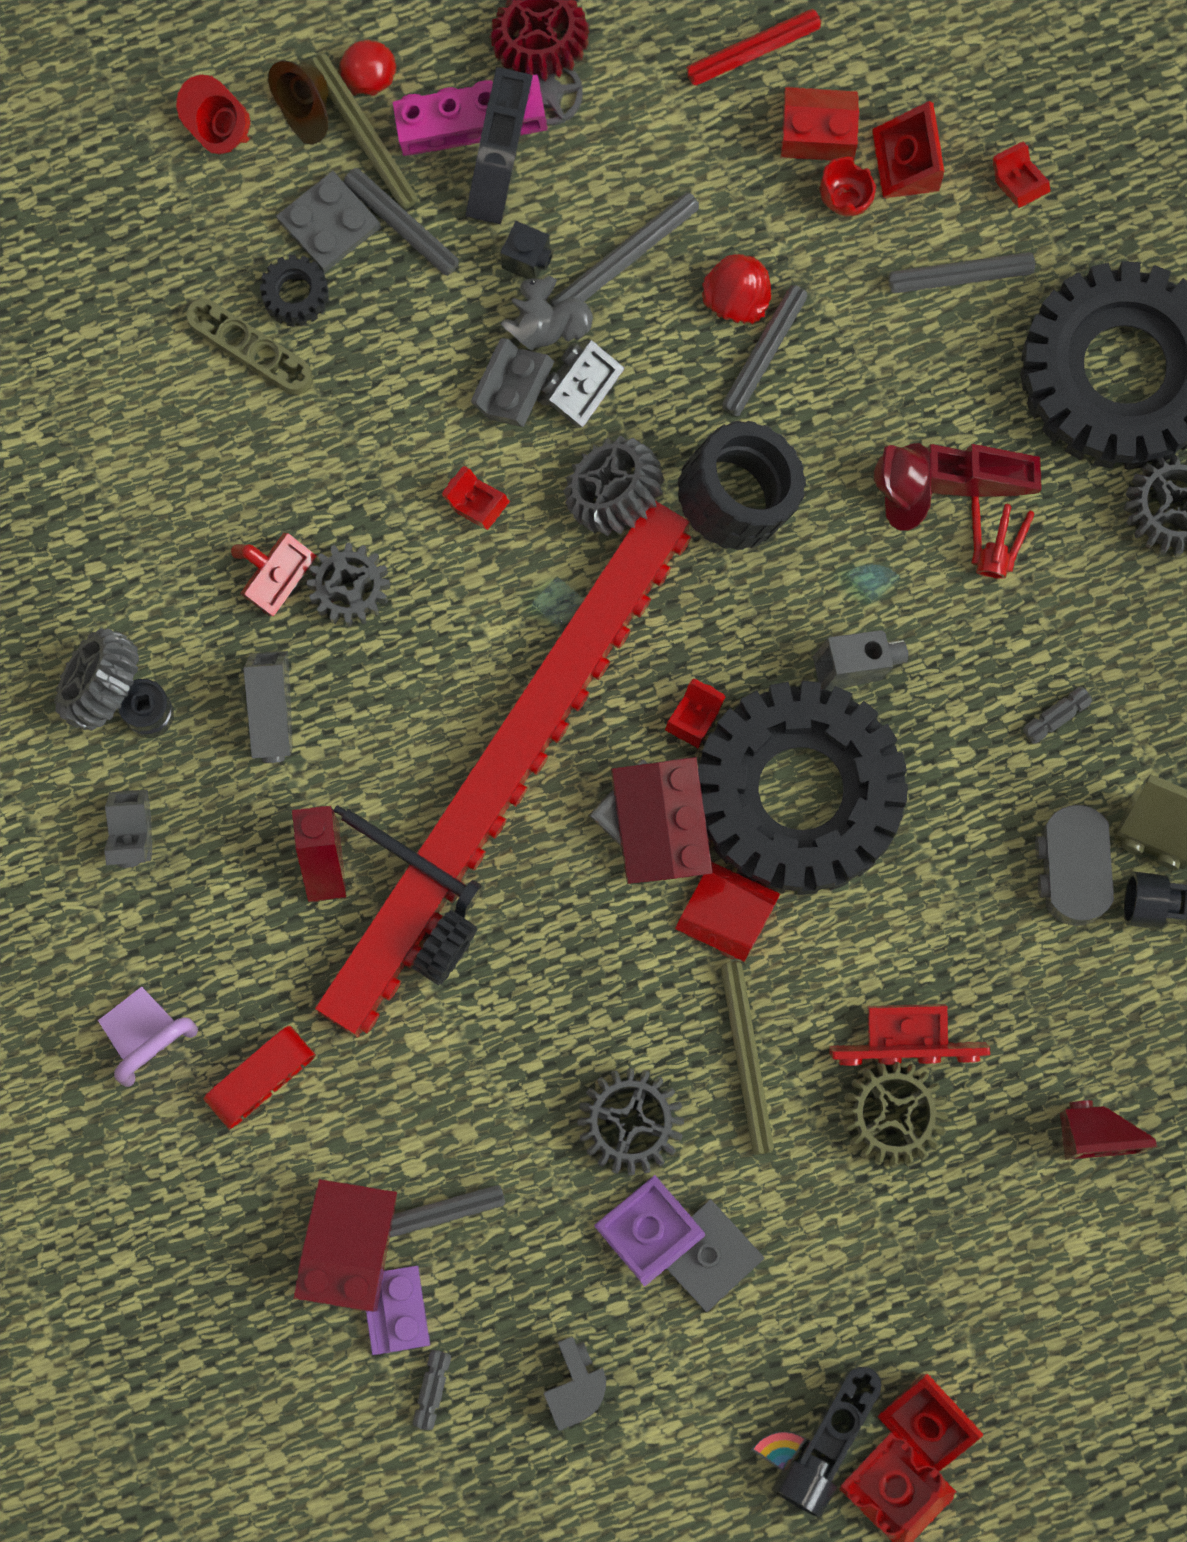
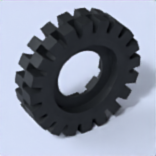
[1020,261,1187,470]
[698,681,908,895]

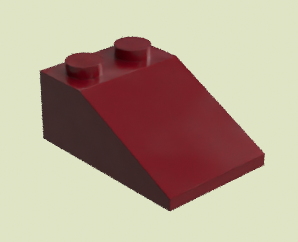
[294,1179,398,1312]

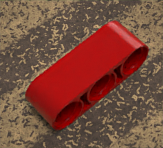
[203,1025,316,1130]

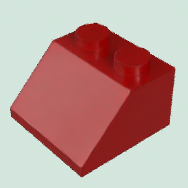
[781,87,859,161]

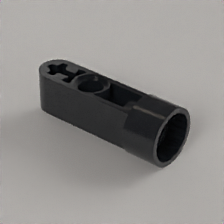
[1124,871,1187,929]
[771,1367,881,1519]

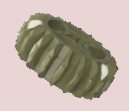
[841,1062,949,1168]

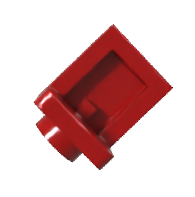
[993,141,1051,208]
[442,466,510,531]
[665,678,726,748]

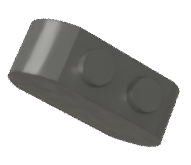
[1035,805,1114,926]

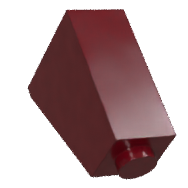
[292,805,347,903]

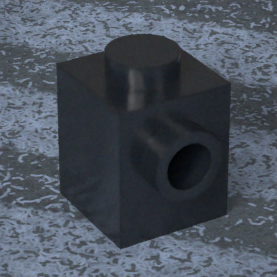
[500,220,554,279]

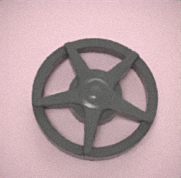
[539,68,583,126]

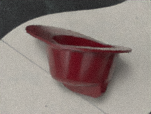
[873,443,932,531]

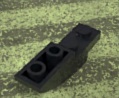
[465,67,533,225]

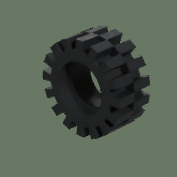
[412,910,477,986]

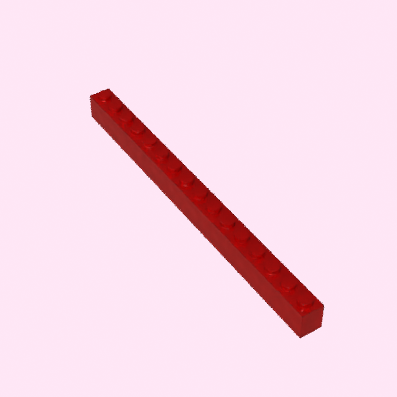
[315,501,692,1038]

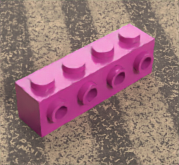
[392,75,548,156]

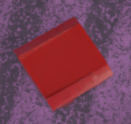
[675,862,781,962]
[839,1431,956,1542]

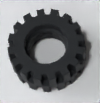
[260,255,329,327]

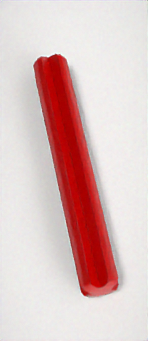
[686,9,821,86]

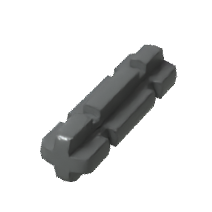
[1023,687,1093,744]
[412,1350,451,1430]

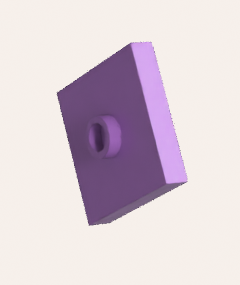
[594,1175,706,1287]

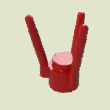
[971,496,1035,579]

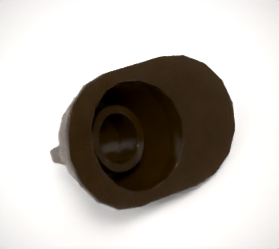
[268,60,329,145]

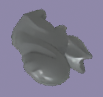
[501,276,593,350]

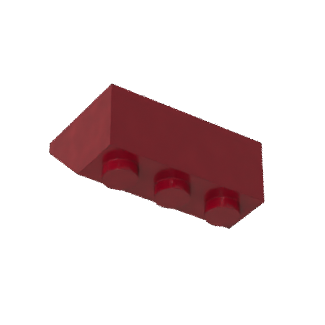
[611,757,712,884]

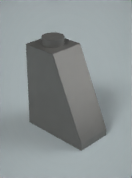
[243,651,293,763]

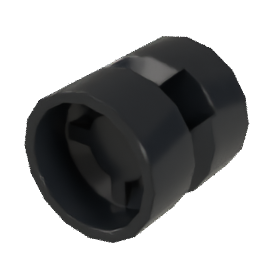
[118,679,174,738]

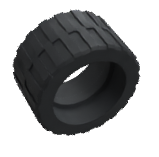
[677,421,806,550]

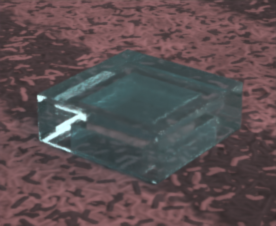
[532,576,584,631]

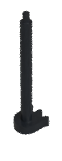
[333,805,483,918]

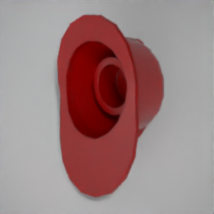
[176,74,251,155]

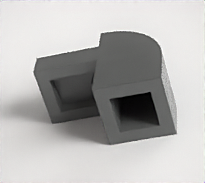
[104,789,152,868]
[544,1336,606,1431]

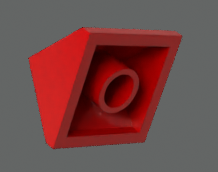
[872,101,945,198]
[877,1373,984,1472]

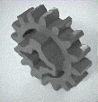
[307,543,390,627]

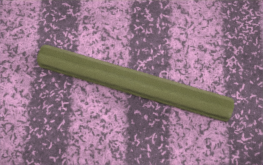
[309,53,418,210]
[721,962,774,1155]

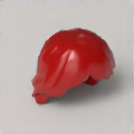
[702,254,771,325]

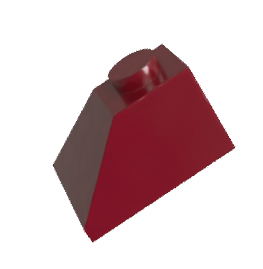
[1060,1100,1157,1160]

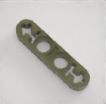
[187,299,313,395]

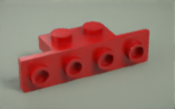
[829,1004,990,1066]

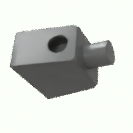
[813,630,908,691]

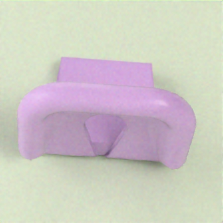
[98,987,198,1087]

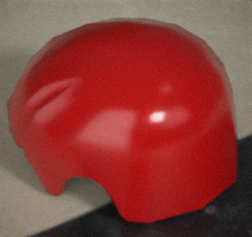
[338,40,397,97]
[819,156,876,217]

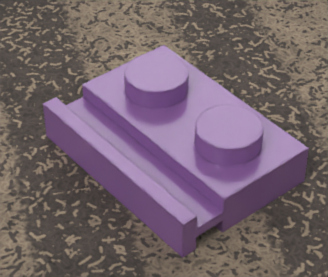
[366,1266,431,1355]

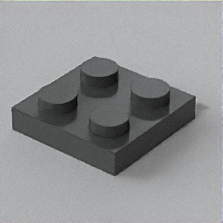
[276,171,381,273]

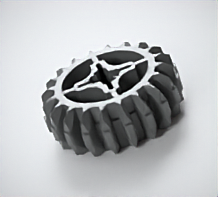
[563,436,665,536]
[1124,454,1187,557]
[54,628,139,731]
[578,1068,684,1176]

